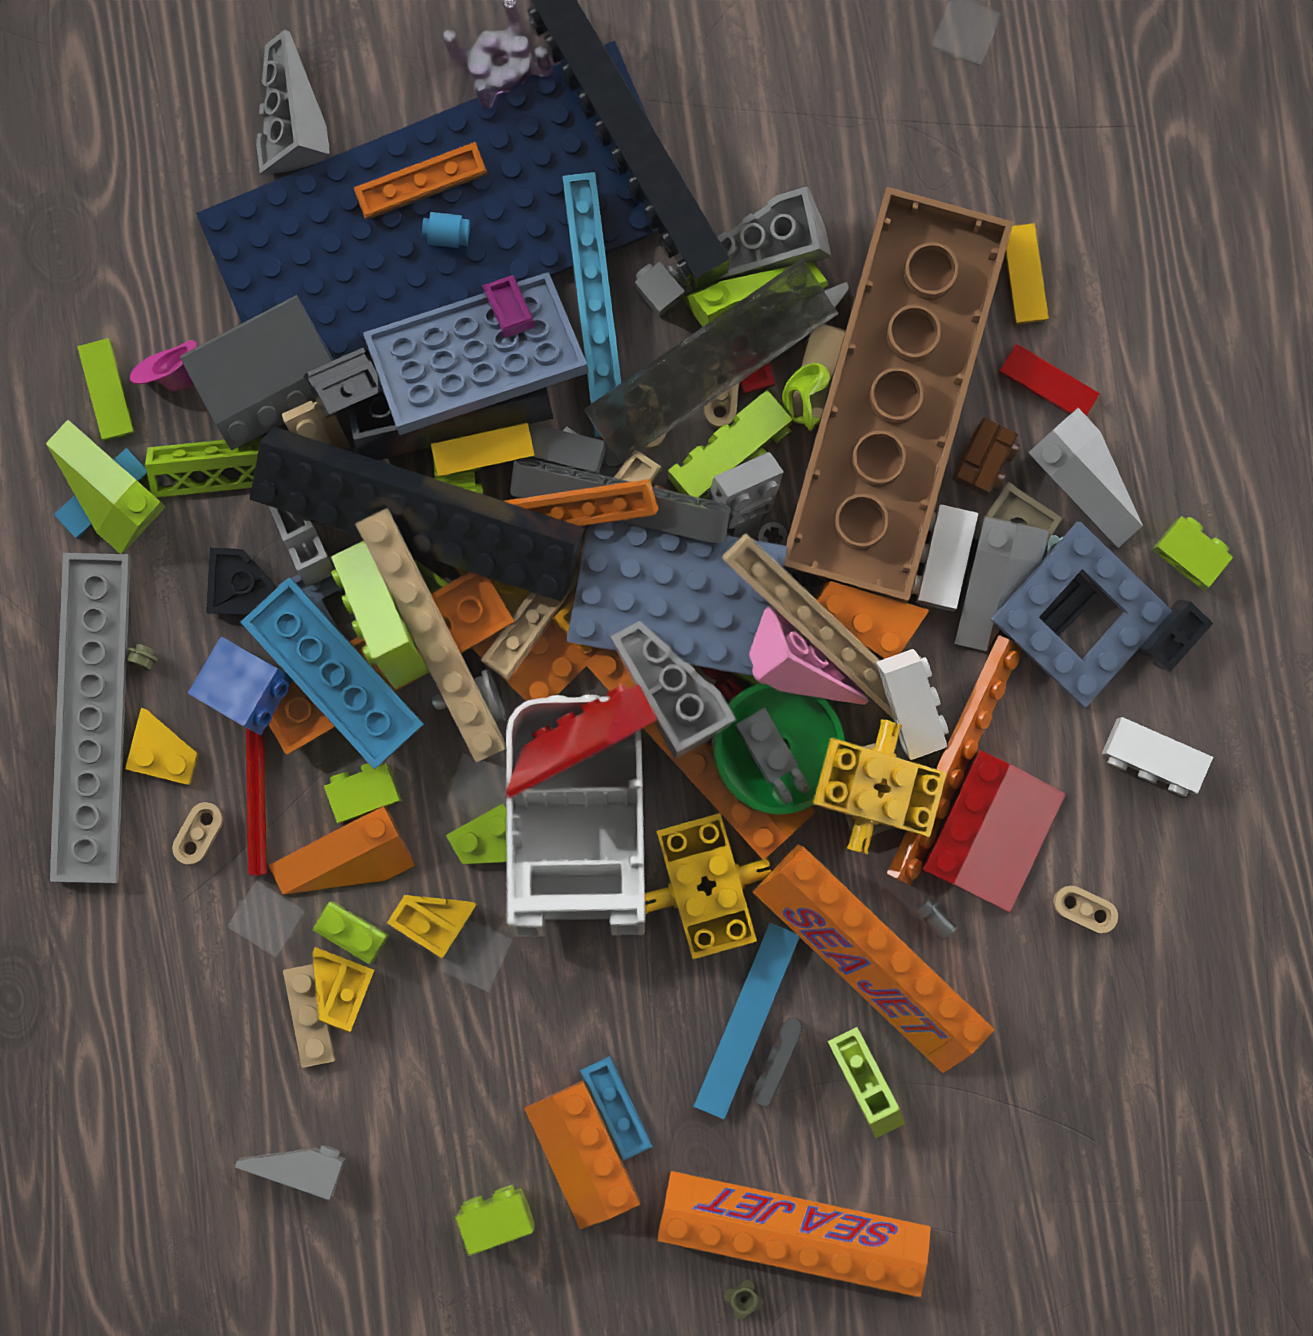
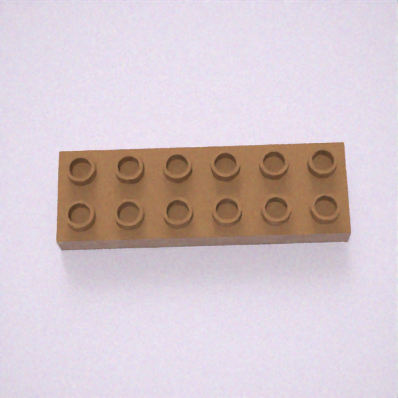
[784,187,1013,603]

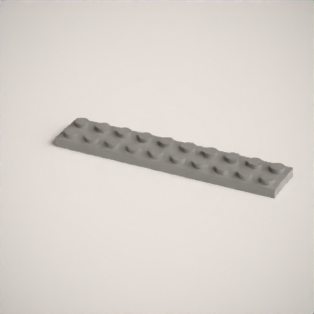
[50,553,131,883]

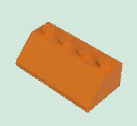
[524,1080,640,1229]

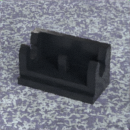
[1138,599,1213,672]

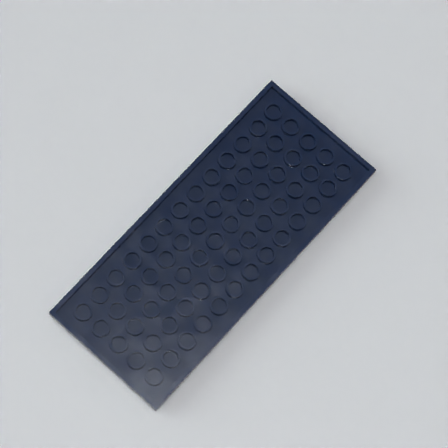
[196,41,659,360]

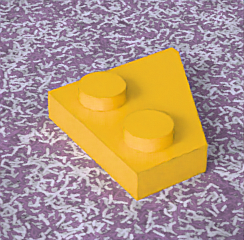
[125,708,199,785]
[387,895,478,959]
[312,947,374,1033]

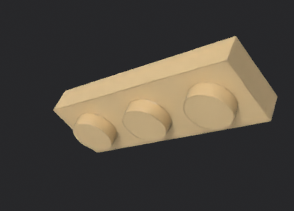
[283,964,336,1068]

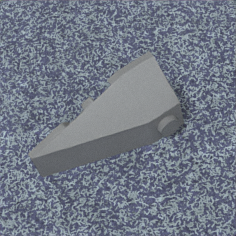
[256,30,330,175]

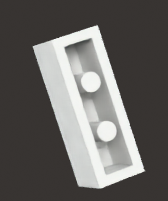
[912,504,978,612]
[876,649,949,760]
[1101,717,1213,797]

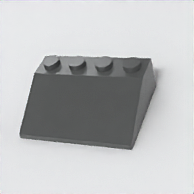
[180,295,334,451]

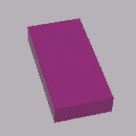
[482,275,535,338]

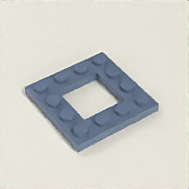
[990,522,1172,708]

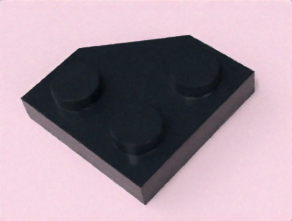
[206,547,275,616]

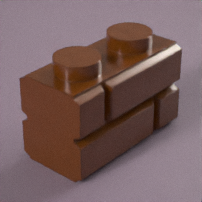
[952,417,1020,496]

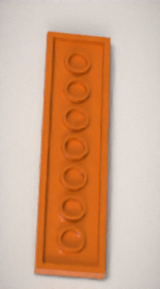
[269,572,515,755]

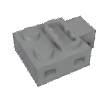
[707,452,784,537]

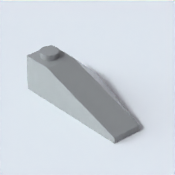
[708,186,832,285]
[1028,408,1143,548]
[954,516,1049,651]
[610,621,736,759]

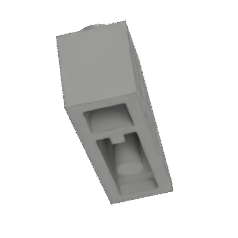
[235,1145,346,1200]

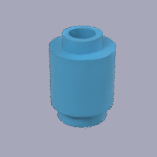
[422,212,470,248]

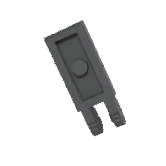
[734,708,810,805]
[753,1017,803,1107]

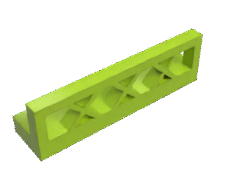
[145,435,266,497]

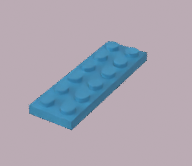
[241,577,425,769]

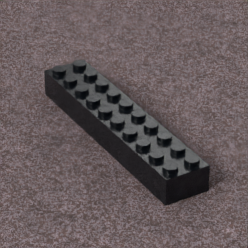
[527,0,730,292]
[250,427,585,602]

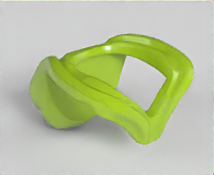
[782,363,831,431]

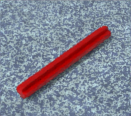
[246,728,267,876]

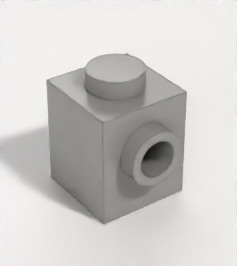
[635,262,685,318]

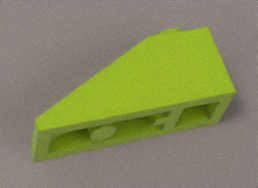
[828,1027,905,1138]

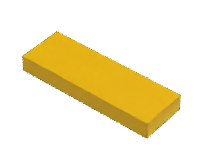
[1005,223,1049,325]
[431,423,535,476]

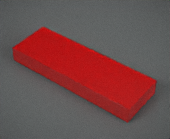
[998,343,1100,416]

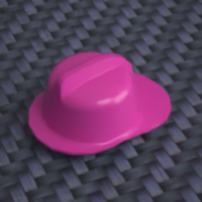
[130,340,197,391]

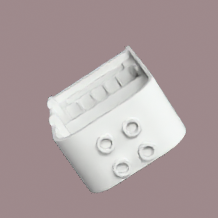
[506,695,645,937]

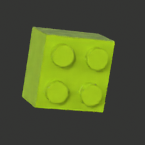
[455,1184,535,1255]

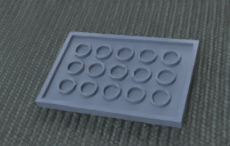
[363,272,589,435]
[567,520,788,677]

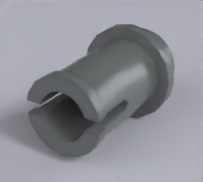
[916,898,957,941]

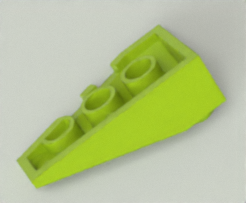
[683,262,828,342]
[46,420,166,554]

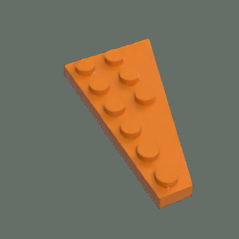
[472,591,600,701]

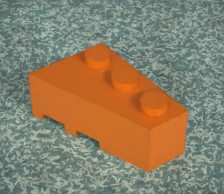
[814,581,929,660]

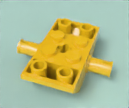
[814,720,947,854]
[644,813,771,959]

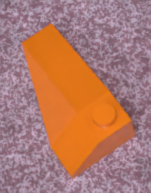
[268,806,416,895]

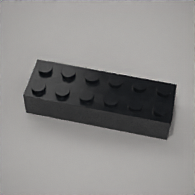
[348,387,554,460]

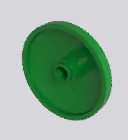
[712,683,845,814]

